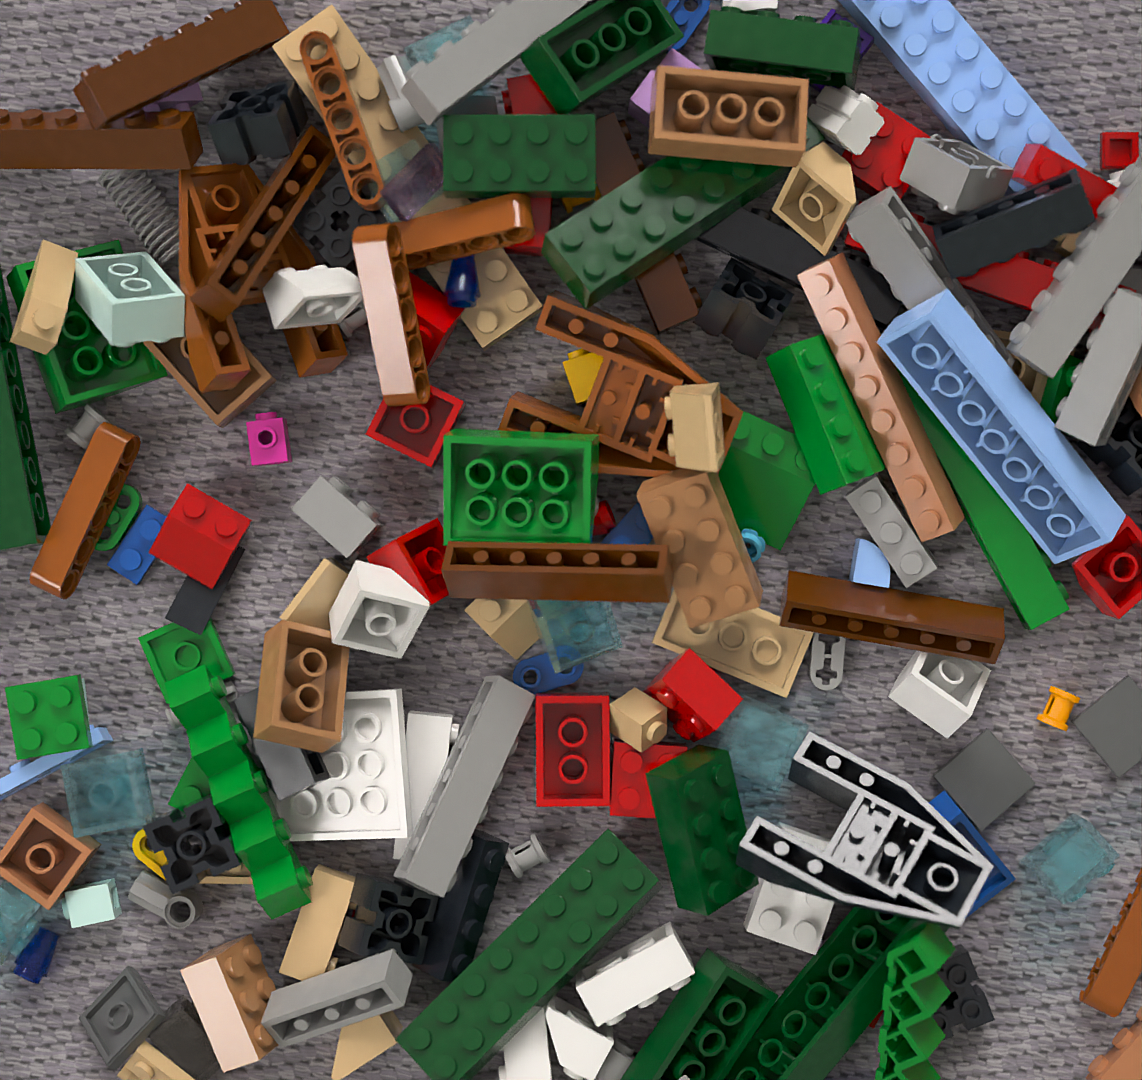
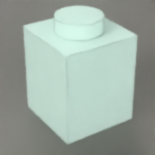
[62,878,122,928]

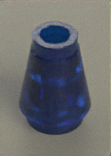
[444,254,481,308]
[13,926,60,984]

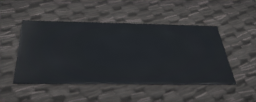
[165,546,245,635]

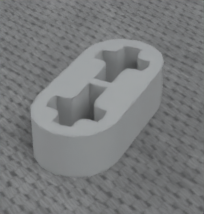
[809,632,846,691]

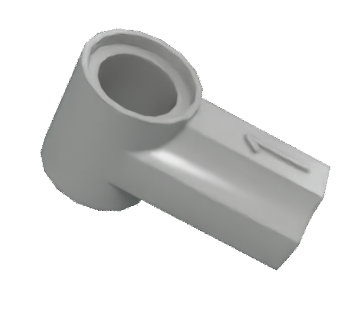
[377,55,425,133]
[127,869,203,929]

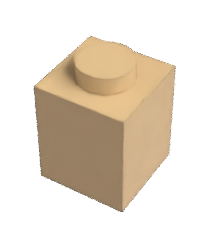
[609,687,667,753]

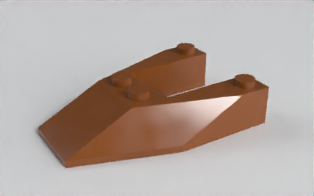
[179,163,348,393]
[498,290,744,477]

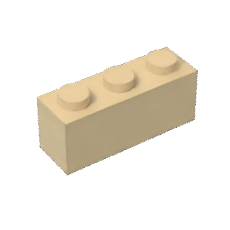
[279,864,357,981]

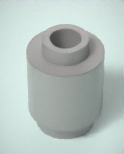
[594,1038,636,1080]

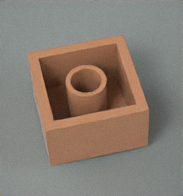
[0,802,102,910]

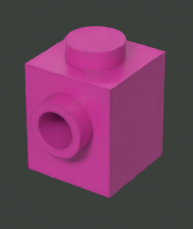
[246,412,292,467]

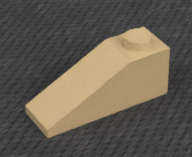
[10,240,78,355]

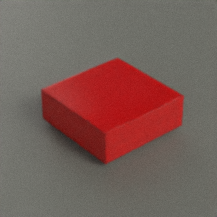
[1100,132,1139,170]

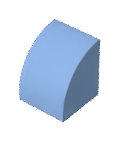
[848,538,890,588]

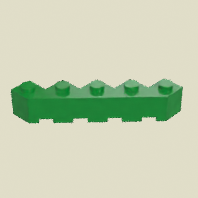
[165,665,313,920]
[875,922,956,1080]

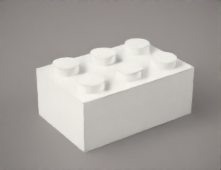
[743,822,834,955]
[576,921,695,1027]

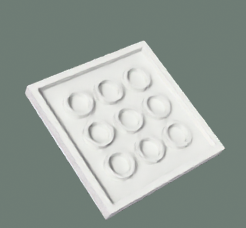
[269,688,413,841]

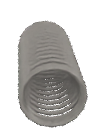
[98,169,179,270]

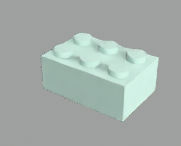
[75,251,185,347]

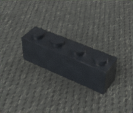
[933,168,1096,279]
[412,829,509,982]

